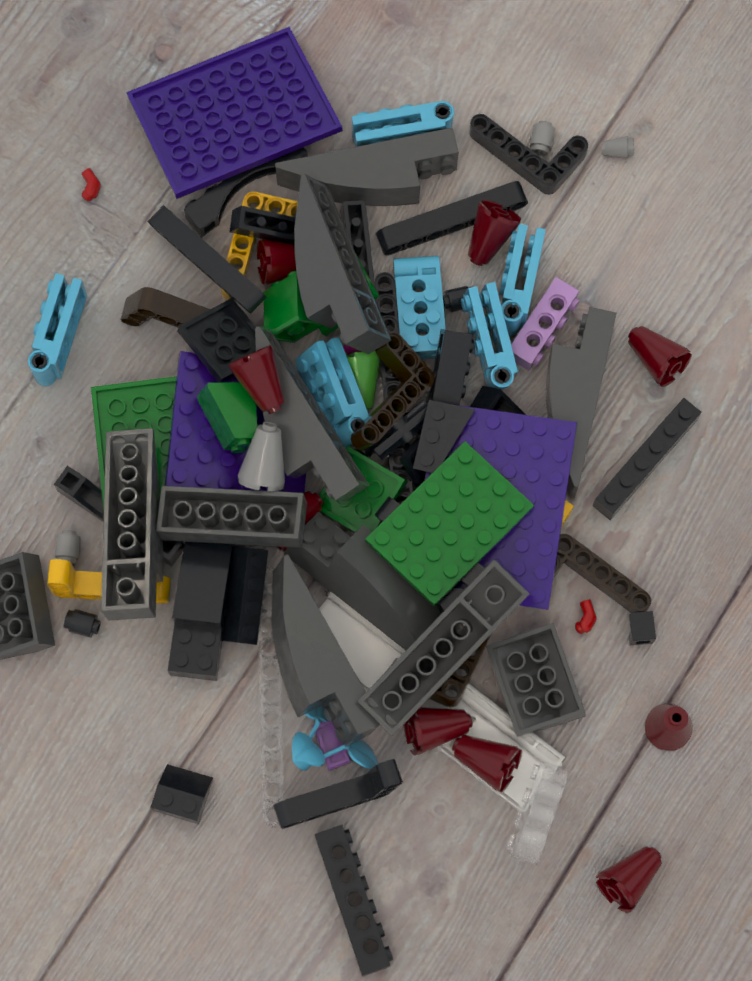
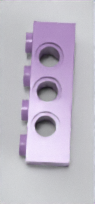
[511,277,580,371]

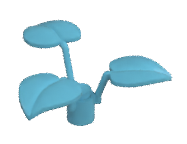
[292,706,378,771]

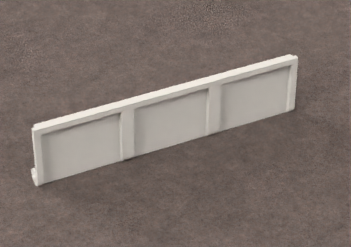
[319,592,565,814]

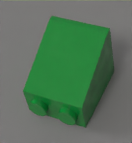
[263,271,323,343]
[197,383,257,453]

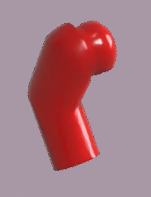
[82,168,101,201]
[575,599,597,634]

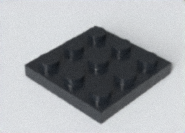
[177,298,256,383]

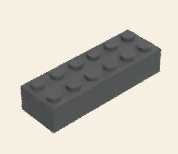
[156,486,307,548]

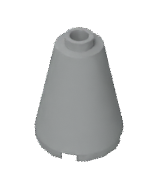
[238,422,285,491]

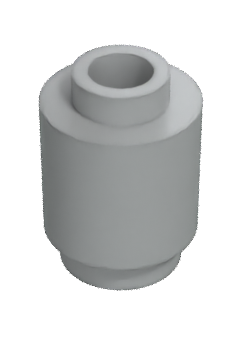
[529,121,555,156]
[55,530,81,566]

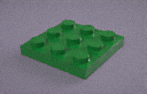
[319,446,407,533]

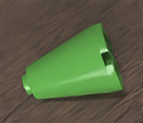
[345,352,380,414]

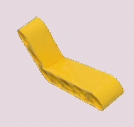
[221,192,298,300]
[47,559,171,603]

